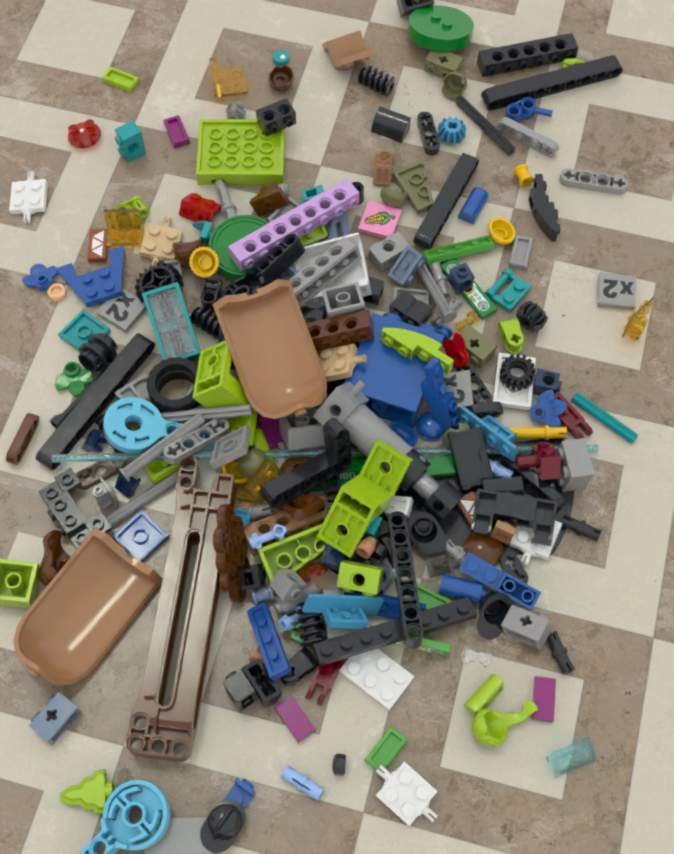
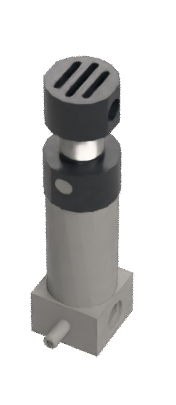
[313,380,464,523]

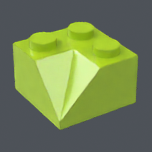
[0,559,39,609]

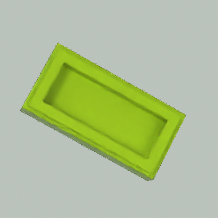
[102,67,140,93]

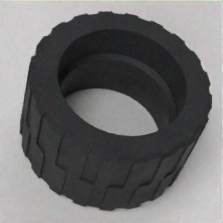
[147,357,202,414]

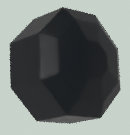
[332,753,346,776]

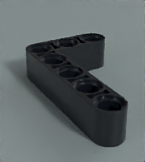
[260,418,352,508]

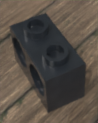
[256,98,296,136]

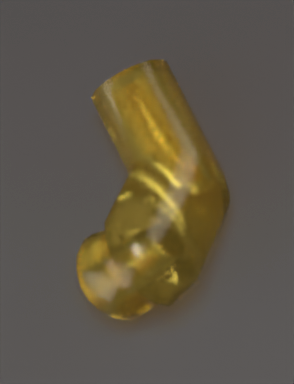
[455,311,479,332]

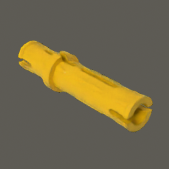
[508,425,567,440]

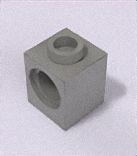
[270,569,307,602]

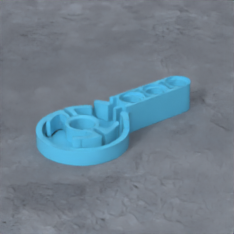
[103,397,215,454]
[79,780,171,854]

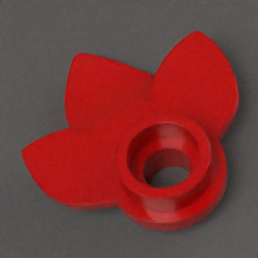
[443,333,469,368]

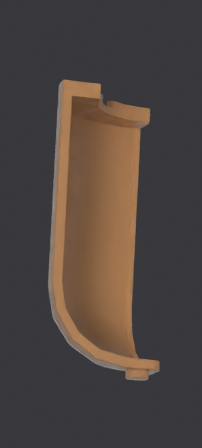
[213,279,327,419]
[13,528,163,686]

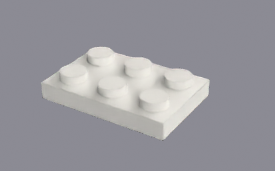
[492,353,536,411]
[339,649,415,711]

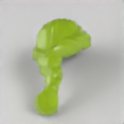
[471,700,538,747]

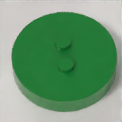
[408,5,474,52]
[209,215,269,281]

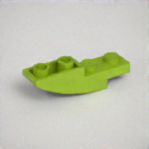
[381,328,454,374]

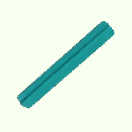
[571,392,638,443]

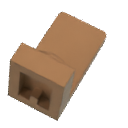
[373,151,393,186]
[491,520,517,545]

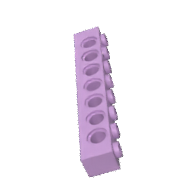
[228,178,359,271]

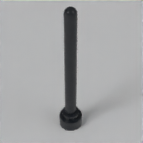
[50,362,112,429]

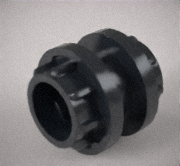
[78,333,118,372]

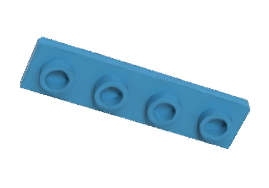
[459,406,517,462]
[302,594,384,629]

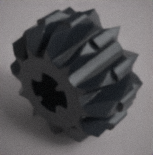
[516,301,548,332]

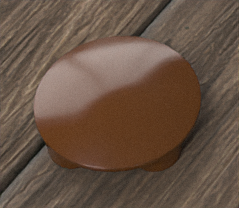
[463,532,503,566]

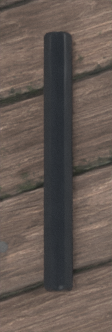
[456,96,515,155]

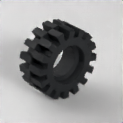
[499,354,535,391]

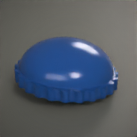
[415,412,446,442]
[389,421,418,447]

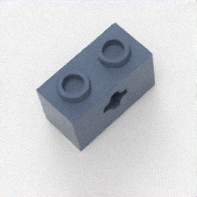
[29,692,81,746]

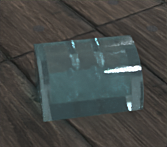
[546,737,596,778]

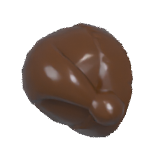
[172,239,209,268]

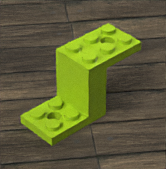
[192,340,257,447]
[316,439,413,558]

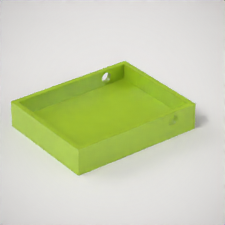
[196,119,285,185]

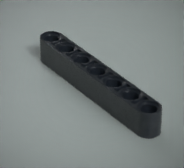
[413,153,479,250]
[388,511,424,649]

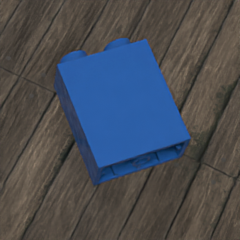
[344,313,444,428]

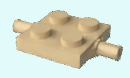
[139,217,183,266]
[319,344,367,382]

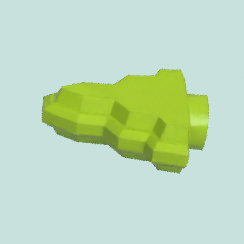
[60,769,115,815]

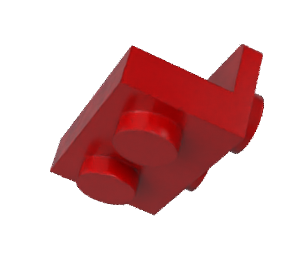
[179,193,222,222]

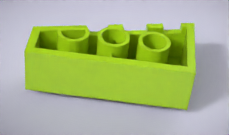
[258,524,328,591]

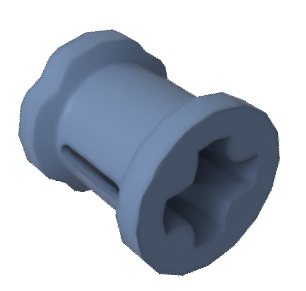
[250,583,275,606]

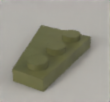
[393,160,433,214]

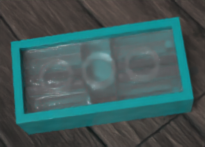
[142,282,201,360]

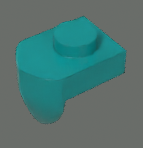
[192,221,214,246]

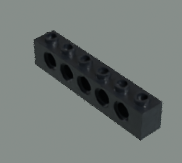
[477,33,579,77]

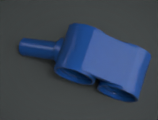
[505,97,553,123]

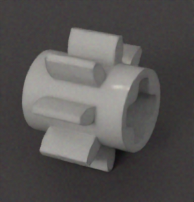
[225,100,246,119]

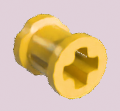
[513,164,534,187]

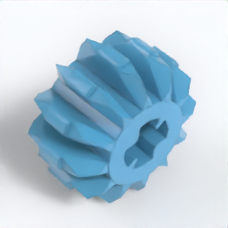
[438,116,466,145]

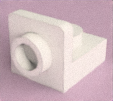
[384,496,413,519]

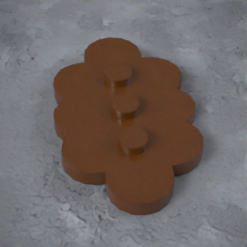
[213,504,250,603]

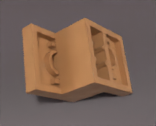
[322,30,373,70]

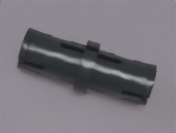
[561,514,602,542]
[547,631,575,675]

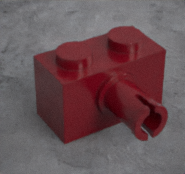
[516,442,561,480]

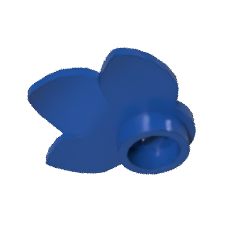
[22,264,58,291]
[530,390,568,427]

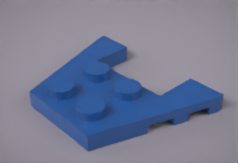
[56,246,125,307]

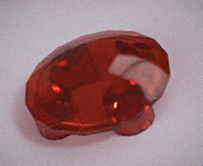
[68,119,101,149]
[297,562,328,584]

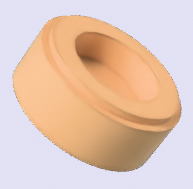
[47,283,67,302]

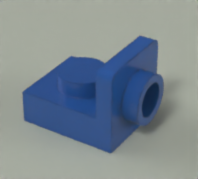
[223,778,255,810]

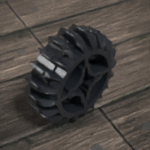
[135,262,184,306]

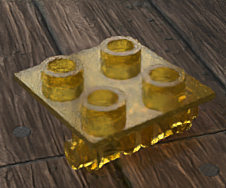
[622,297,655,341]

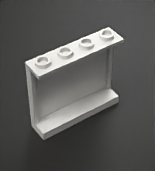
[293,233,372,312]

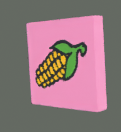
[358,201,402,239]

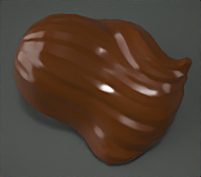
[38,530,70,586]

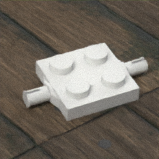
[9,171,48,224]
[510,521,562,566]
[375,761,438,826]

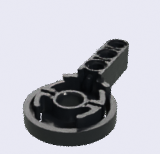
[218,234,305,300]

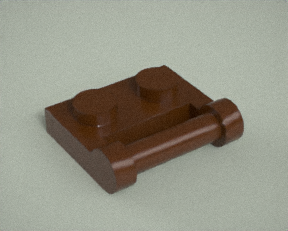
[276,491,325,521]

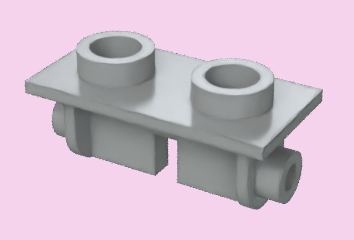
[92,477,118,509]

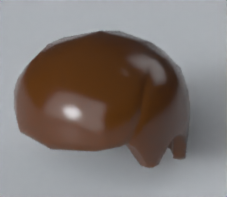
[268,64,294,91]

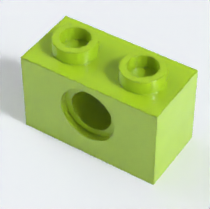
[336,560,384,597]

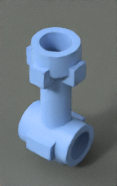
[248,524,287,549]
[278,607,301,631]

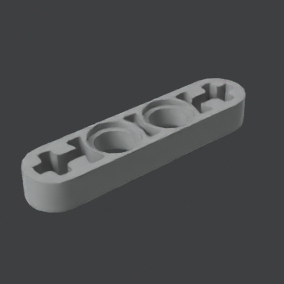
[497,117,559,157]
[559,169,628,195]
[163,418,229,464]

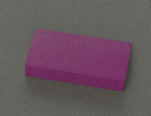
[163,115,190,149]
[257,414,286,450]
[531,676,556,722]
[274,695,316,743]

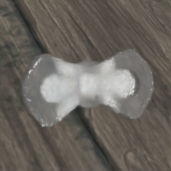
[461,647,492,667]

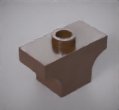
[250,182,289,216]

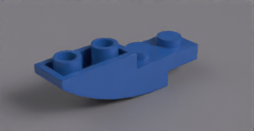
[421,358,460,431]
[458,552,541,611]

